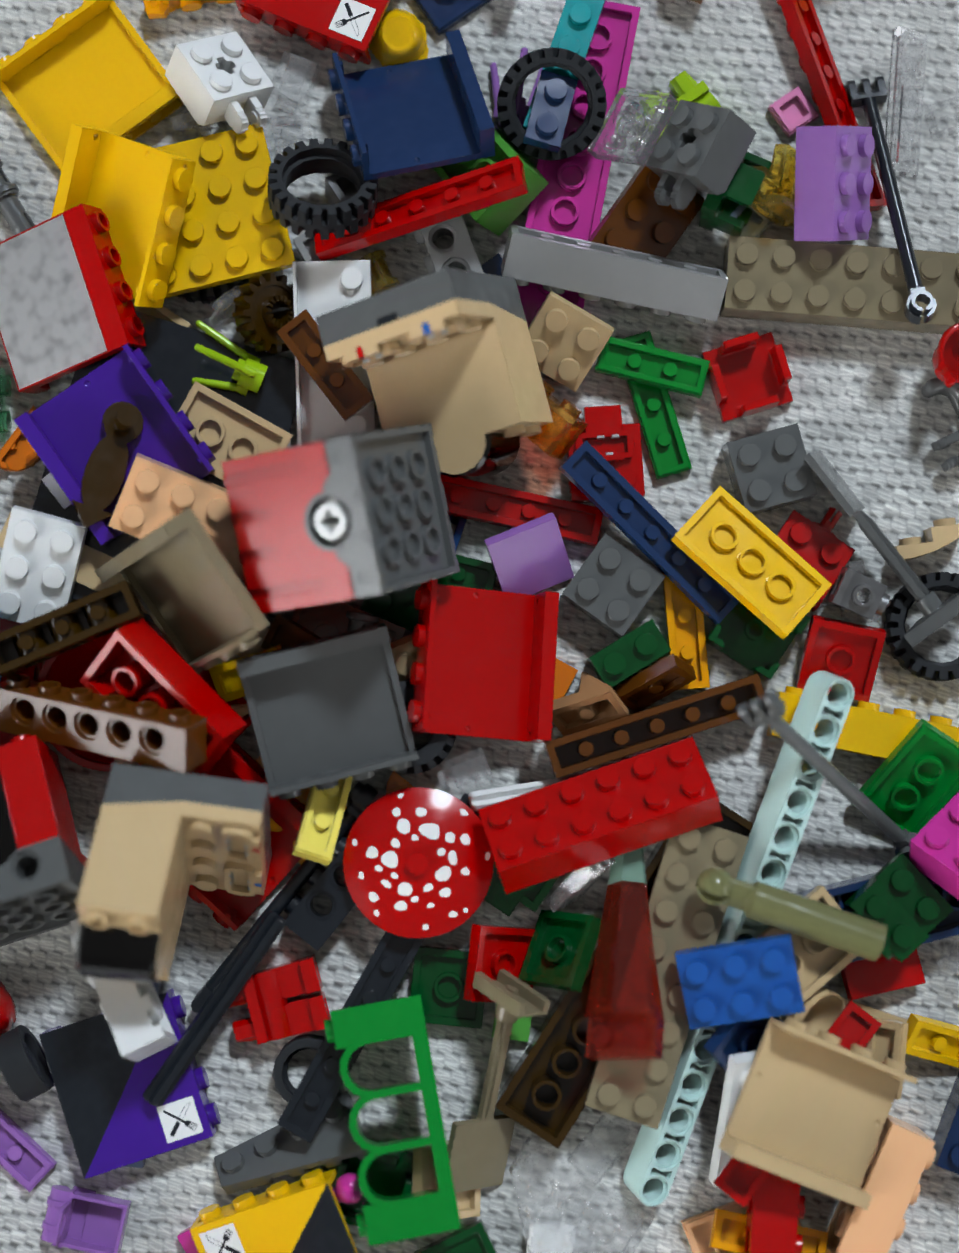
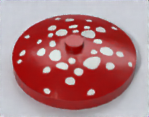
[343,787,493,939]

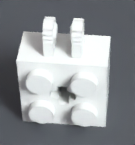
[165,31,274,134]

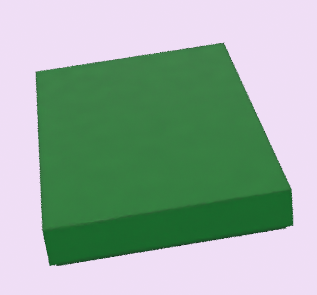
[859,718,959,833]

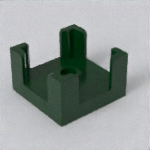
[706,602,811,681]

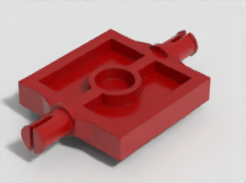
[777,507,855,612]

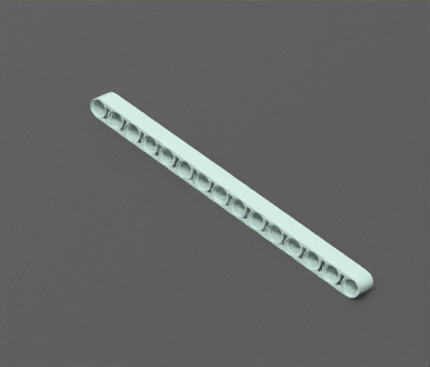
[623,671,855,1206]

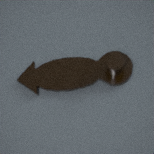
[72,401,144,529]

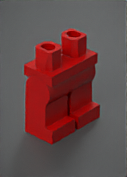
[229,954,331,1045]

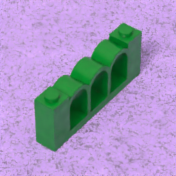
[324,994,461,1247]

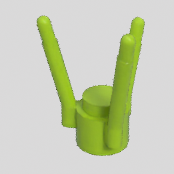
[191,320,268,396]

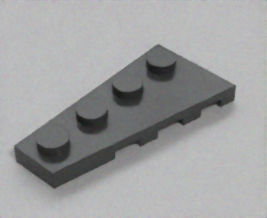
[214,1091,368,1194]

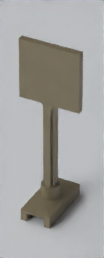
[447,969,551,1193]

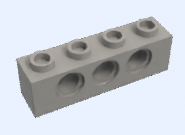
[413,215,484,274]

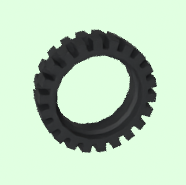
[497,47,607,161]
[268,138,378,240]
[884,572,959,681]

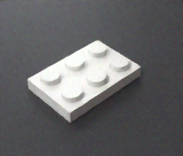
[0,505,88,623]

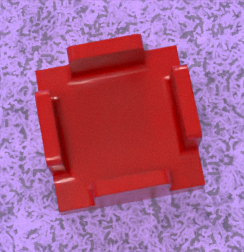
[701,331,793,424]

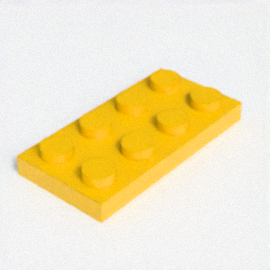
[671,486,832,640]

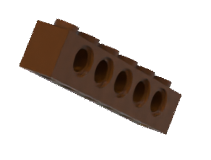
[0,674,207,774]

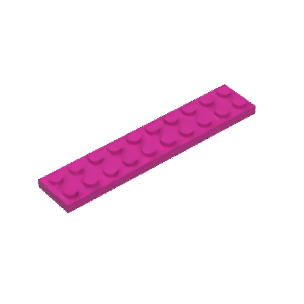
[517,1,641,327]

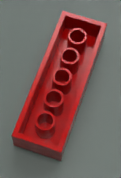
[478,736,722,894]

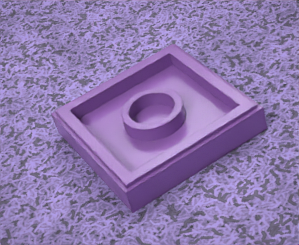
[484,512,574,595]

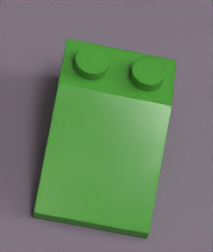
[433,123,549,236]

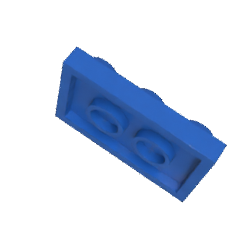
[675,933,805,1029]

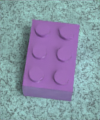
[794,125,875,241]

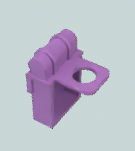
[41,1185,131,1253]

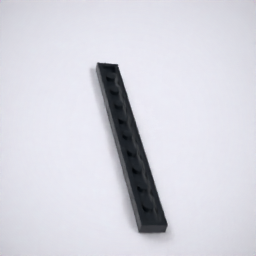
[277,793,482,1143]

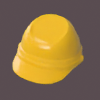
[369,9,428,67]

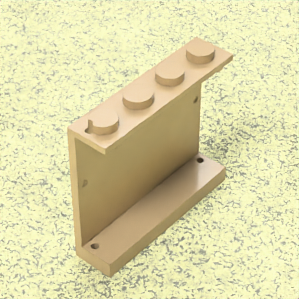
[719,1016,918,1210]

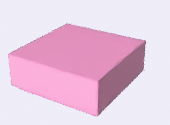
[768,86,819,138]

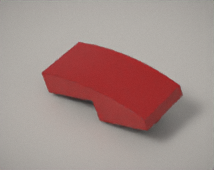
[841,949,926,1001]

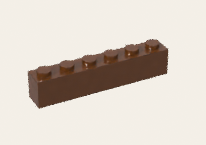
[544,674,765,778]

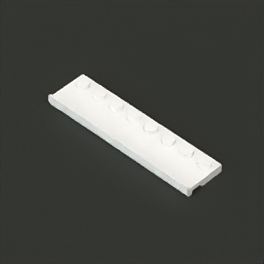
[292,260,376,446]

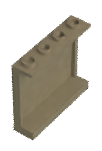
[95,507,269,674]

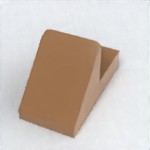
[552,672,629,736]

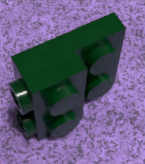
[844,852,954,962]

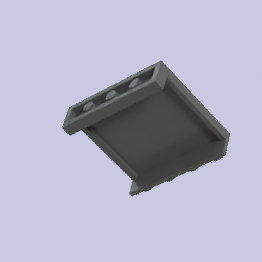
[236,623,419,800]

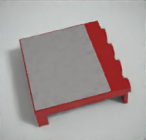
[0,203,146,394]

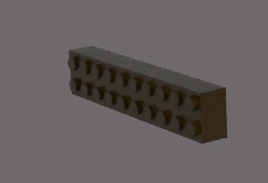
[495,802,753,1149]

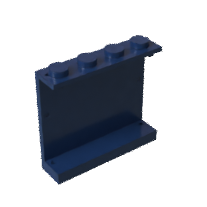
[327,30,495,181]

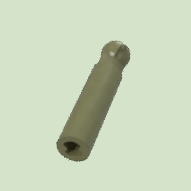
[696,868,887,962]

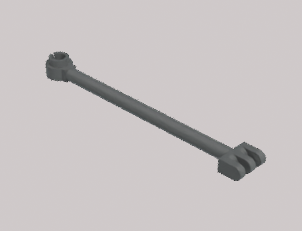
[737,691,917,859]

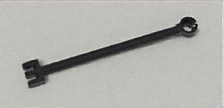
[846,76,937,325]
[191,782,378,1013]

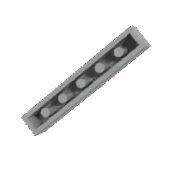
[501,224,728,324]

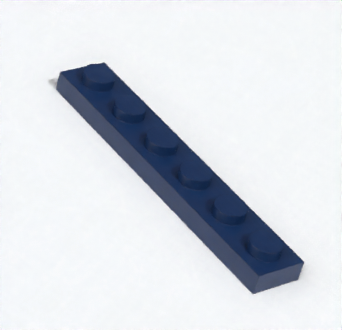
[558,441,739,624]

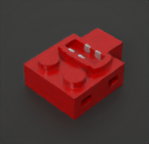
[565,405,645,503]

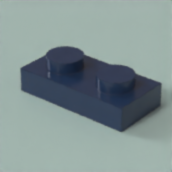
[523,70,577,153]

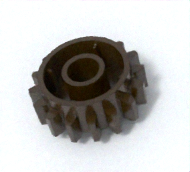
[232,272,294,355]

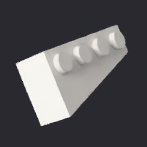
[70,918,179,1062]

